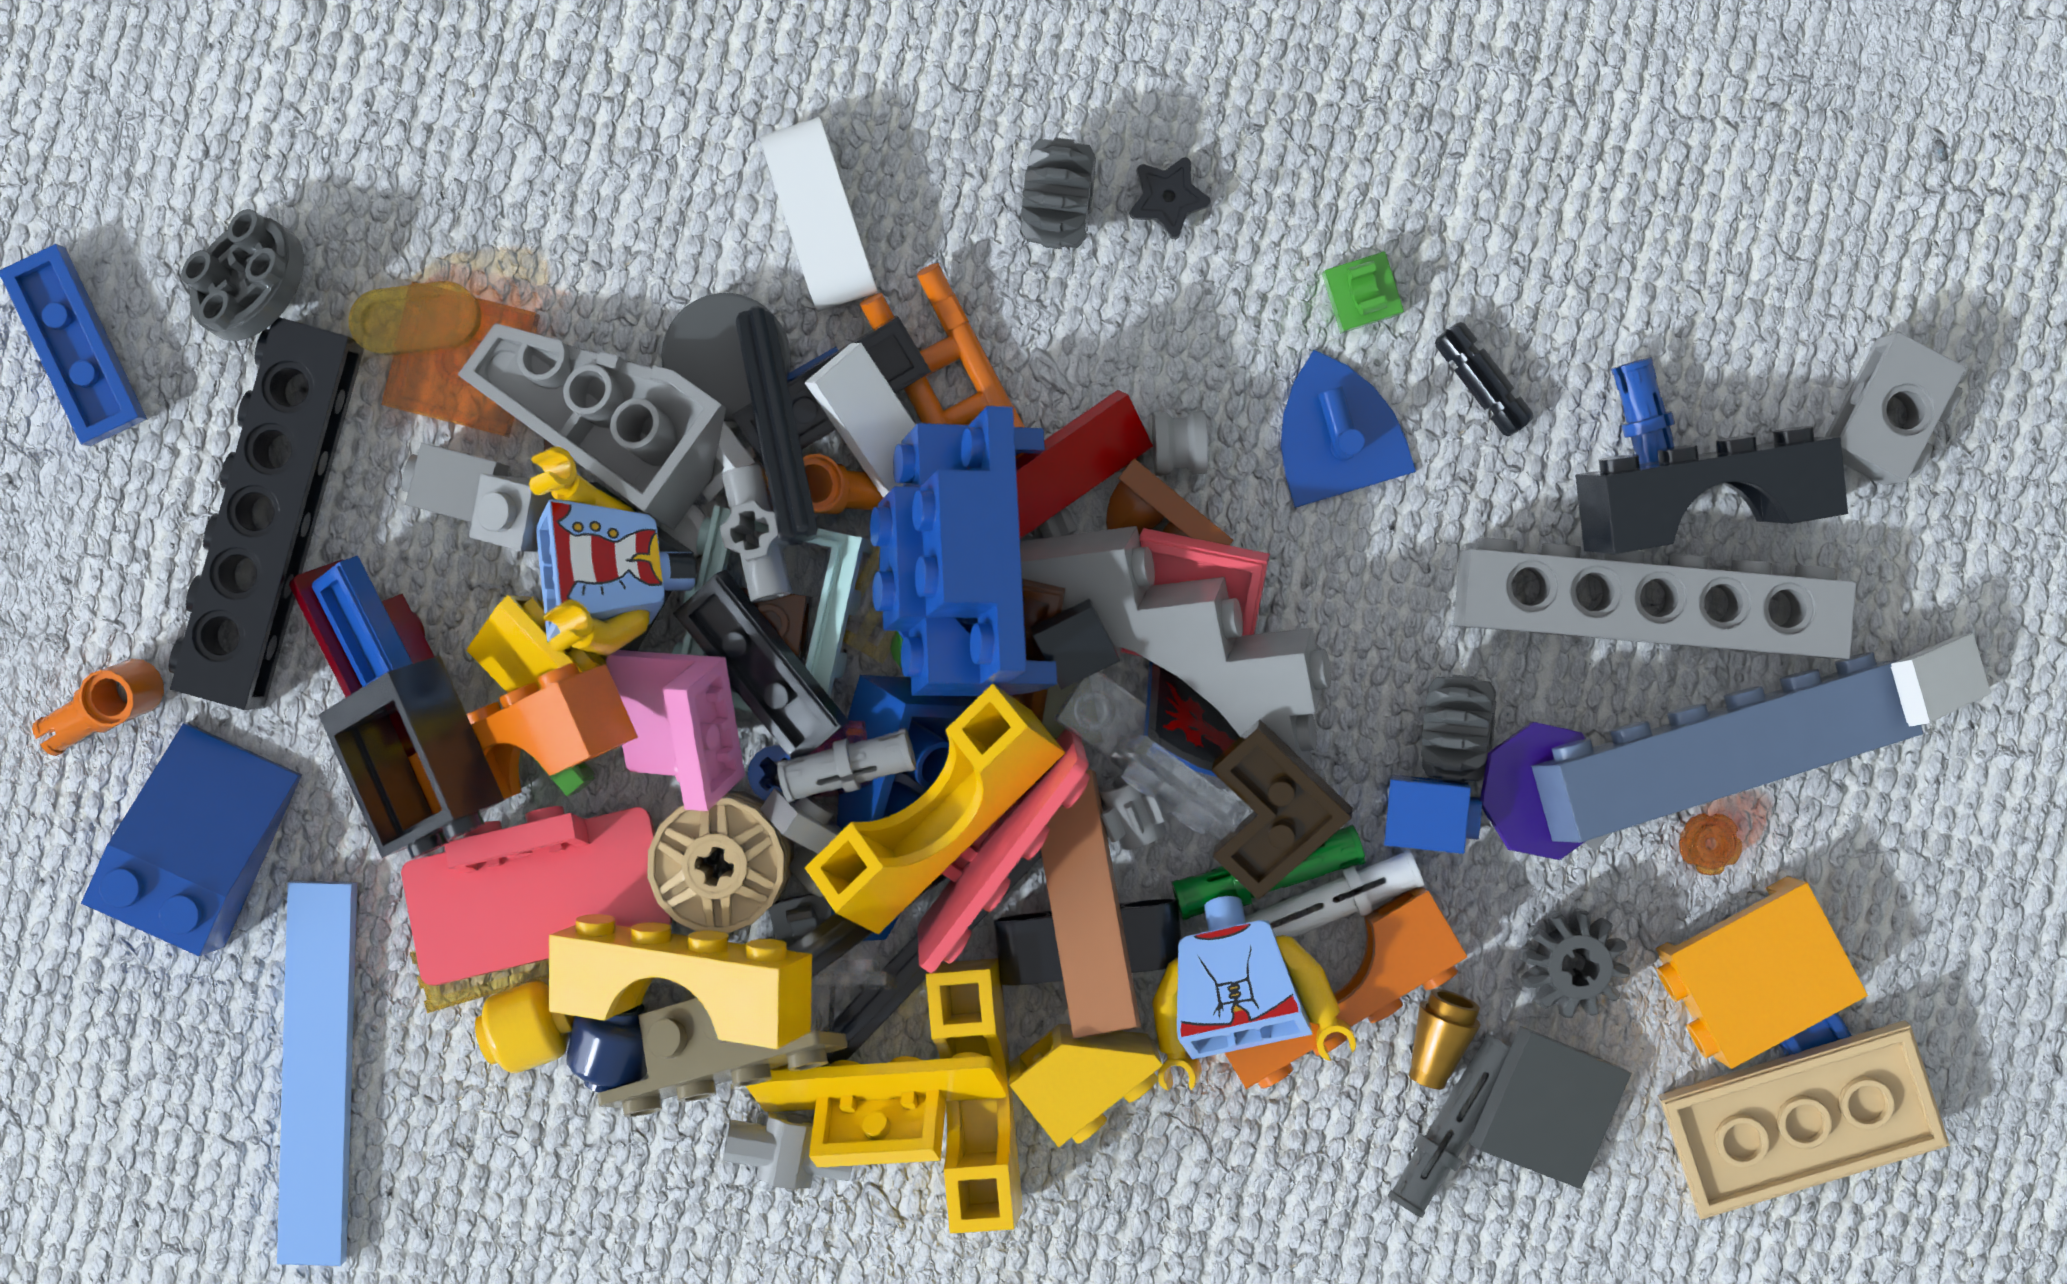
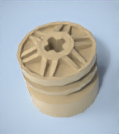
[647,791,794,934]

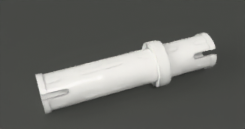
[1245,849,1424,938]

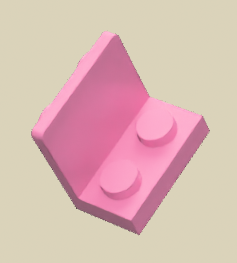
[606,650,745,811]

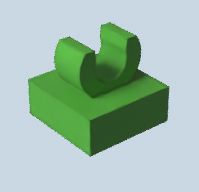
[1322,251,1404,334]

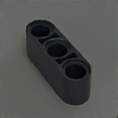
[994,899,1182,986]

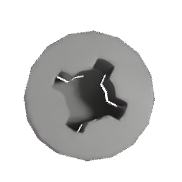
[1152,410,1208,476]

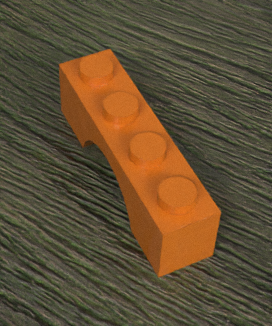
[408,662,638,815]
[1225,887,1468,1089]

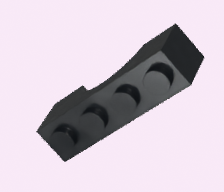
[1575,426,1848,554]

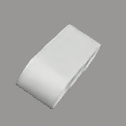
[759,117,878,312]

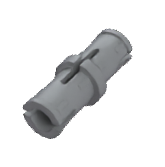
[777,728,916,803]

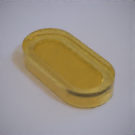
[348,281,482,356]

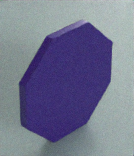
[1480,722,1586,860]

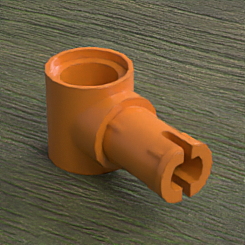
[766,453,883,514]
[32,659,164,756]

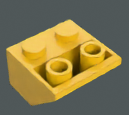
[466,595,607,693]
[1009,1023,1163,1148]

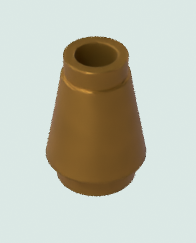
[1408,989,1481,1090]

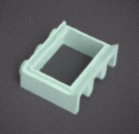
[672,505,874,712]

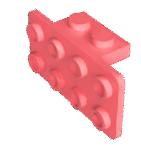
[917,727,1090,974]
[401,806,672,986]

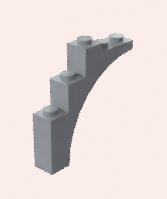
[1020,526,1331,782]

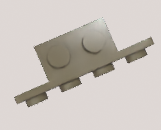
[597,998,848,1117]

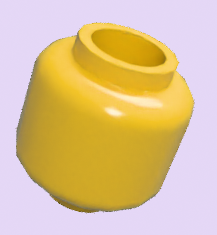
[475,980,574,1074]

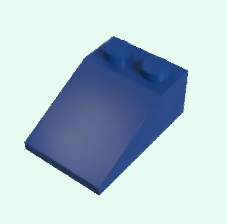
[81,723,302,957]

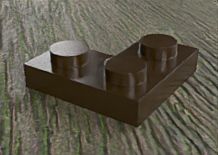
[1211,719,1353,900]

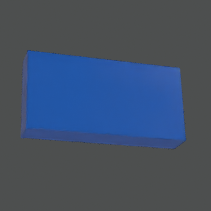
[312,555,413,687]

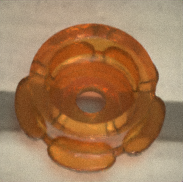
[1679,813,1742,875]

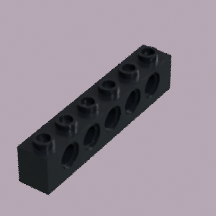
[169,317,365,710]

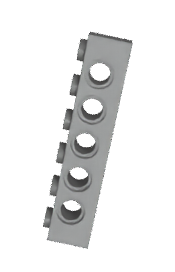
[1453,538,1857,659]

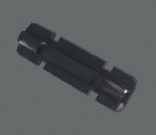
[1435,322,1534,436]

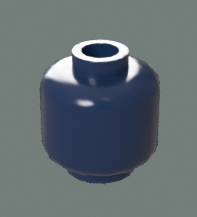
[566,1003,647,1093]

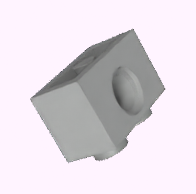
[1825,331,1967,486]

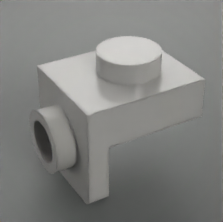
[760,788,842,897]

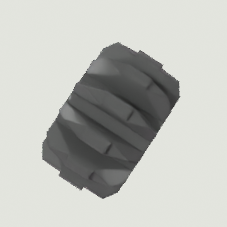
[1020,137,1096,249]
[1421,675,1497,783]
[1518,908,1630,1018]

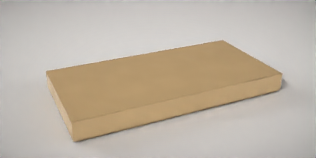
[1657,1020,1950,1220]

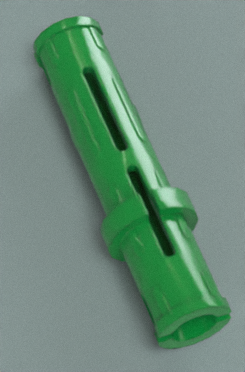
[1171,824,1365,921]

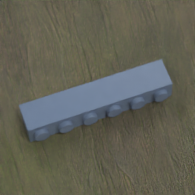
[1531,652,1924,843]

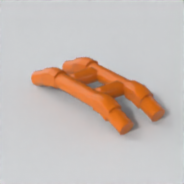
[860,263,1025,459]

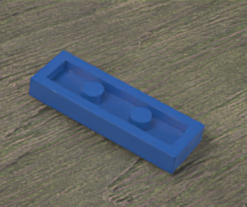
[0,244,147,446]

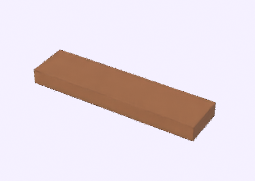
[1041,769,1141,1039]

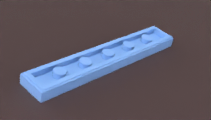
[277,880,357,1266]

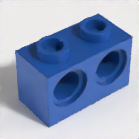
[1384,774,1482,854]

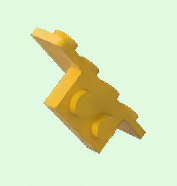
[746,1052,1008,1168]

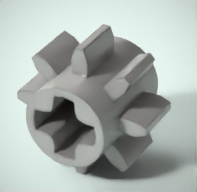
[1099,771,1175,850]

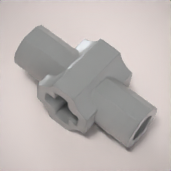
[720,464,792,603]
[722,1112,853,1190]

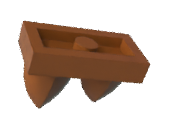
[1106,458,1234,545]

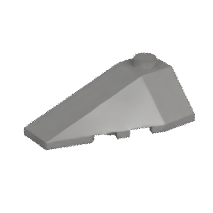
[458,323,726,530]

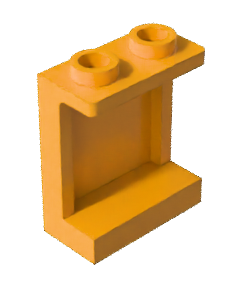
[1656,876,1868,1069]

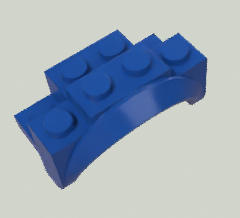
[870,406,1057,696]

